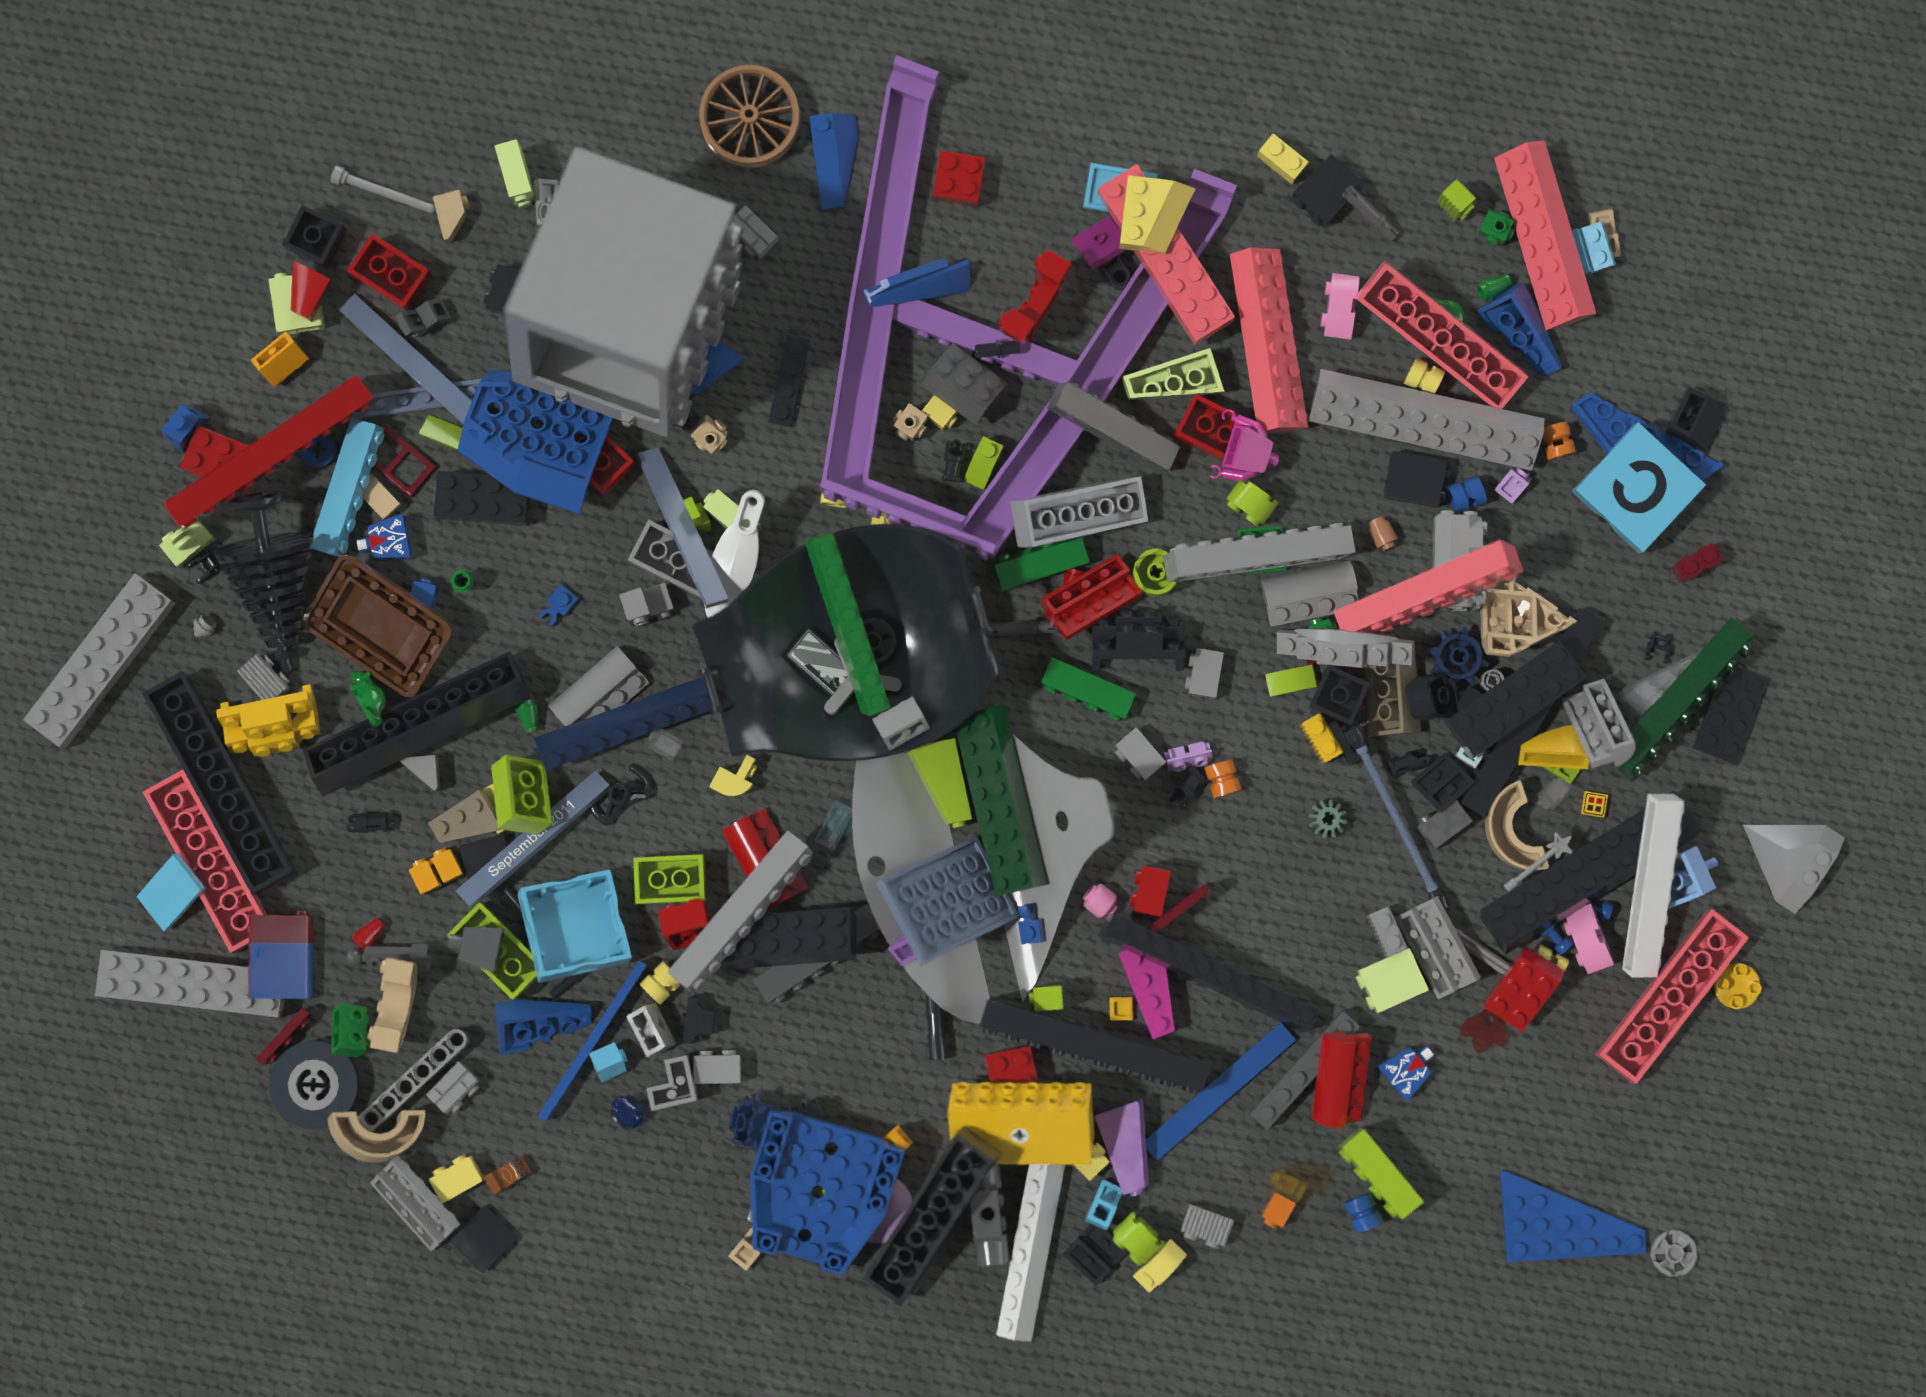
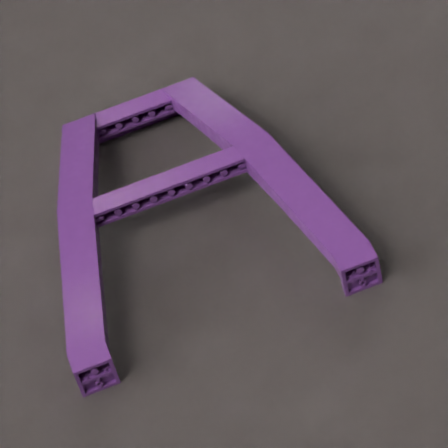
[820,55,1237,560]

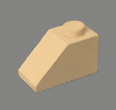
[433,190,470,244]

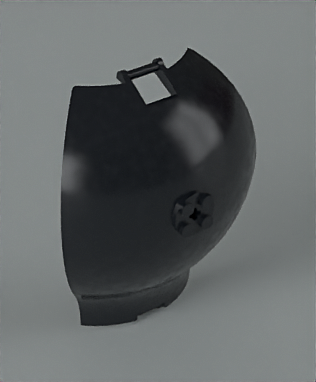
[692,524,998,761]

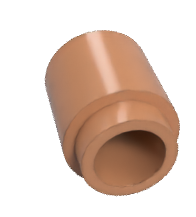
[1368,516,1398,552]

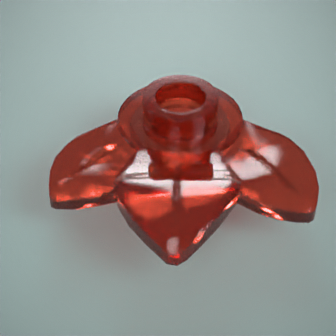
[1460,1009,1507,1053]

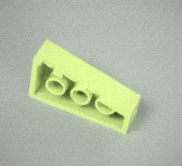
[1121,348,1224,400]

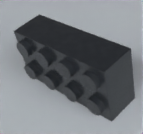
[433,471,530,526]

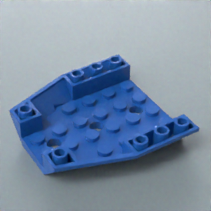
[458,370,614,515]
[750,1111,905,1275]

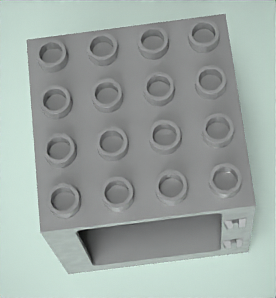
[505,147,744,437]

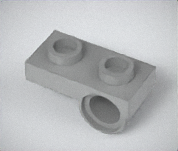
[534,179,558,225]

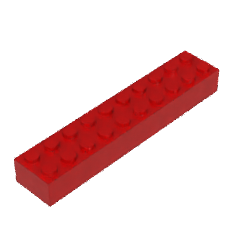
[162,375,373,528]

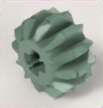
[1308,800,1347,838]

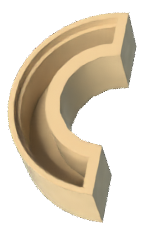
[1485,780,1549,871]
[368,957,417,1053]
[328,1110,425,1163]

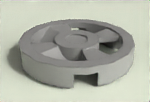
[1651,1230,1697,1276]

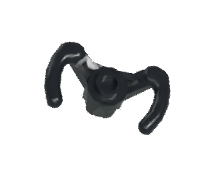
[589,764,655,826]

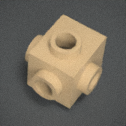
[893,403,928,441]
[691,415,727,454]

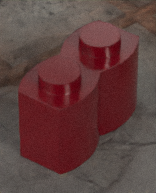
[1671,543,1723,583]

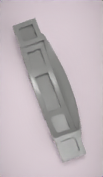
[1277,629,1414,668]

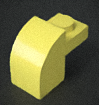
[709,755,757,797]
[1133,1239,1187,1292]

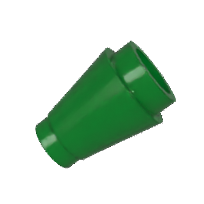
[1476,274,1512,301]
[451,570,473,592]
[515,698,539,733]

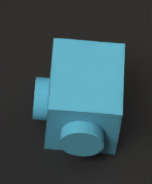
[589,1042,628,1083]

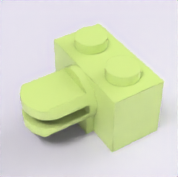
[159,517,216,568]

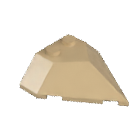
[1480,579,1577,657]

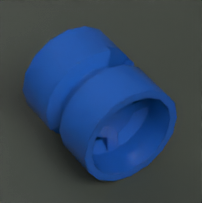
[1446,475,1487,514]
[1344,1192,1384,1234]

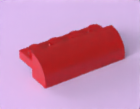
[1041,554,1143,640]
[721,808,808,911]
[1312,1032,1372,1128]

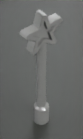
[1503,833,1572,892]

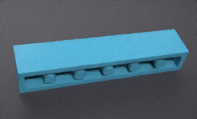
[309,417,384,557]

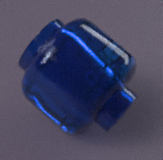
[610,1095,645,1130]

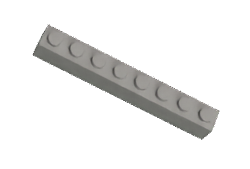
[668,831,813,995]

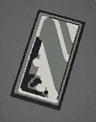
[785,626,847,696]

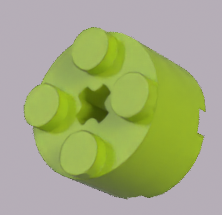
[1226,480,1279,526]
[1132,549,1177,597]
[1113,1211,1166,1266]

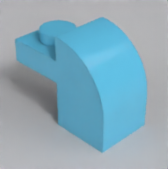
[1085,1180,1122,1230]

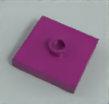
[1071,216,1125,270]

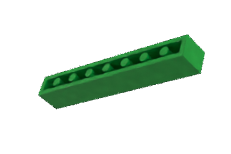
[804,532,890,716]

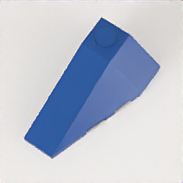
[810,113,858,210]
[1477,282,1562,377]
[495,999,591,1055]

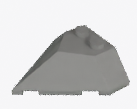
[1743,825,1845,914]

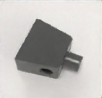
[448,927,505,972]

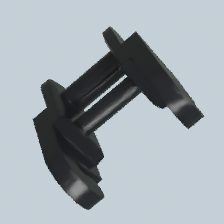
[185,552,221,584]
[1644,632,1671,664]

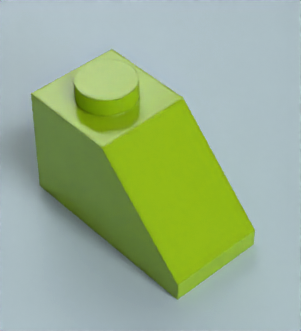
[963,436,1004,490]
[1029,986,1063,1011]

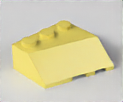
[1119,175,1196,254]

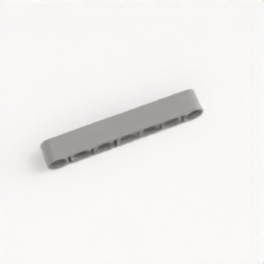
[357,1029,470,1133]

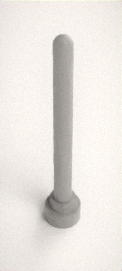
[331,165,436,213]

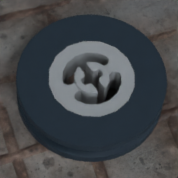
[269,1041,360,1129]

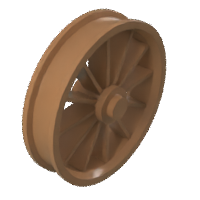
[699,65,800,168]

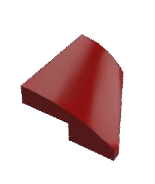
[290,261,332,322]

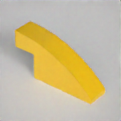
[1518,725,1589,769]

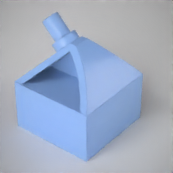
[1668,846,1718,909]

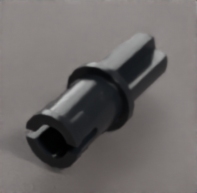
[974,340,1021,358]

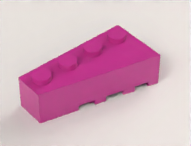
[1118,950,1174,1039]

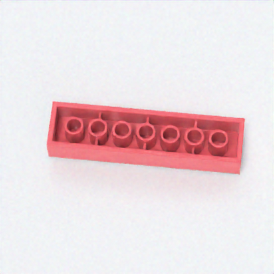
[1494,140,1596,330]
[1097,164,1235,346]
[1230,247,1308,433]
[1356,260,1528,409]
[1334,540,1523,634]
[143,770,267,953]
[1595,909,1749,1084]

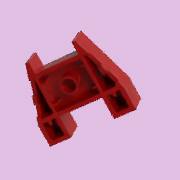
[998,249,1071,345]

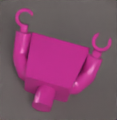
[1209,409,1279,481]

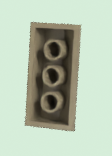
[1363,642,1421,737]

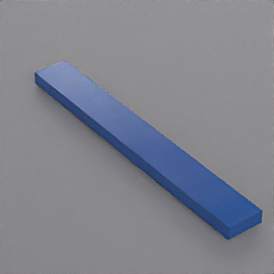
[539,961,648,1121]
[1146,1022,1296,1161]

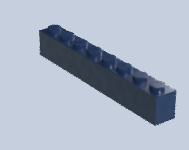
[534,676,712,770]

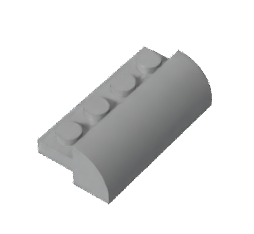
[1261,561,1359,627]
[548,646,649,726]
[1562,679,1635,768]
[1395,896,1481,999]
[370,1155,460,1252]

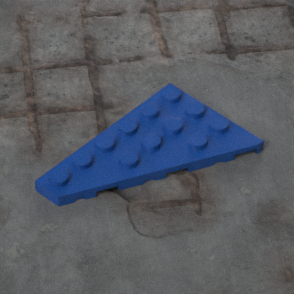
[1571,392,1724,481]
[1500,1171,1646,1262]

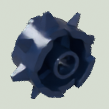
[1427,627,1489,685]
[729,1092,779,1155]

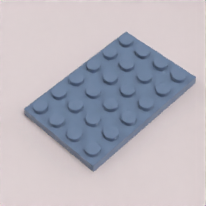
[877,836,1020,966]

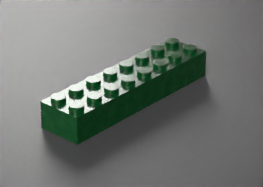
[1610,617,1753,781]
[956,705,1048,897]

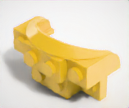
[216,684,321,757]

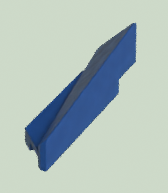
[863,258,971,308]

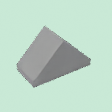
[400,755,440,792]

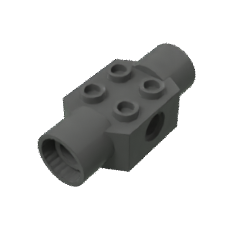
[970,1164,1009,1266]

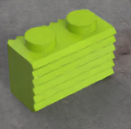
[1437,179,1476,221]

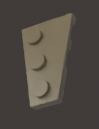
[428,789,502,843]

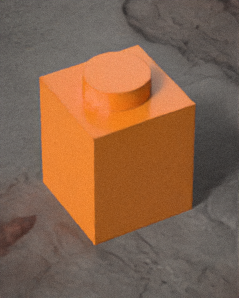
[1261,1191,1296,1229]

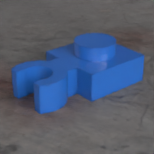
[539,584,579,626]

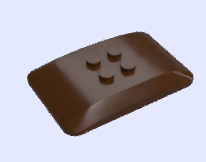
[303,554,453,697]

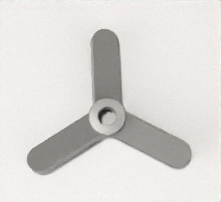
[824,638,901,715]

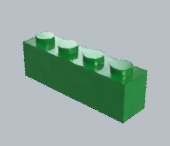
[992,536,1089,591]
[1041,658,1136,722]

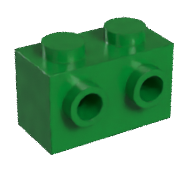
[331,1003,369,1058]

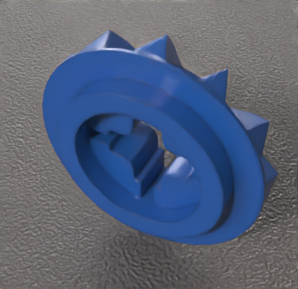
[299,434,337,468]

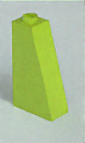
[907,738,972,828]

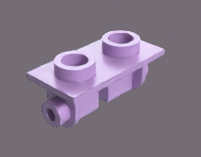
[1164,741,1213,772]

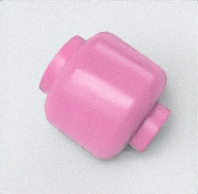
[1083,884,1118,918]

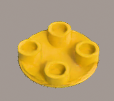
[1714,963,1761,1009]

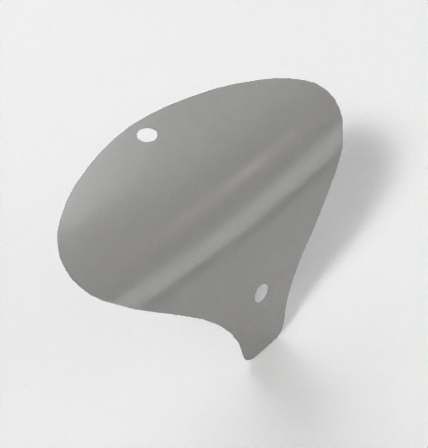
[852,705,1113,1024]

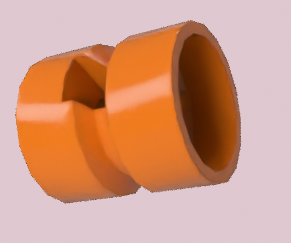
[1542,421,1577,461]
[1204,759,1242,799]

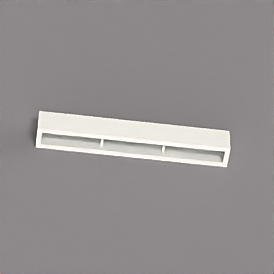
[1622,794,1684,977]
[997,1164,1065,1342]

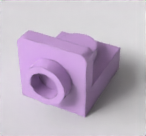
[1494,467,1532,504]

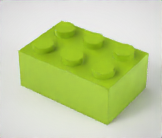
[491,755,552,835]
[634,854,707,905]

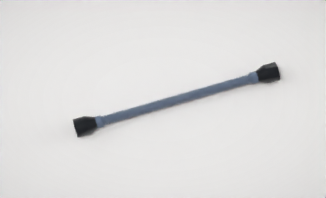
[1343,724,1451,909]

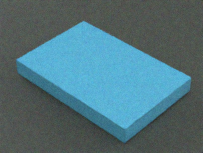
[1083,163,1158,212]
[137,853,205,932]

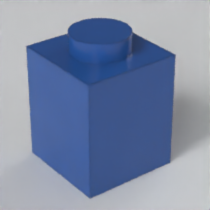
[411,578,439,610]

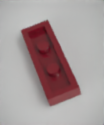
[255,1007,313,1065]

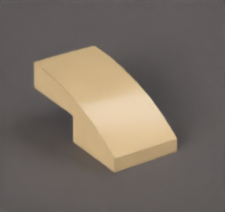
[1589,209,1621,257]
[362,473,401,520]
[729,1228,761,1271]

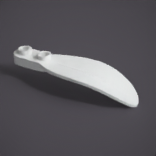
[705,490,765,617]

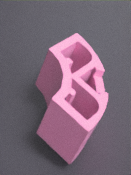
[1320,273,1359,340]
[1564,904,1614,974]

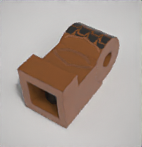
[484,1156,531,1194]

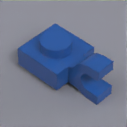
[1018,903,1046,945]

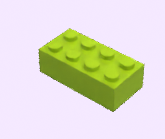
[447,902,537,1000]
[1338,1128,1424,1220]

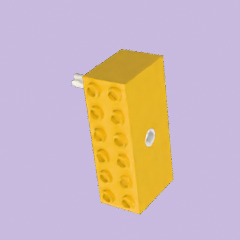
[948,1082,1094,1165]

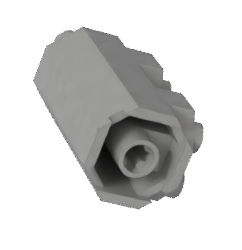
[1432,510,1487,611]

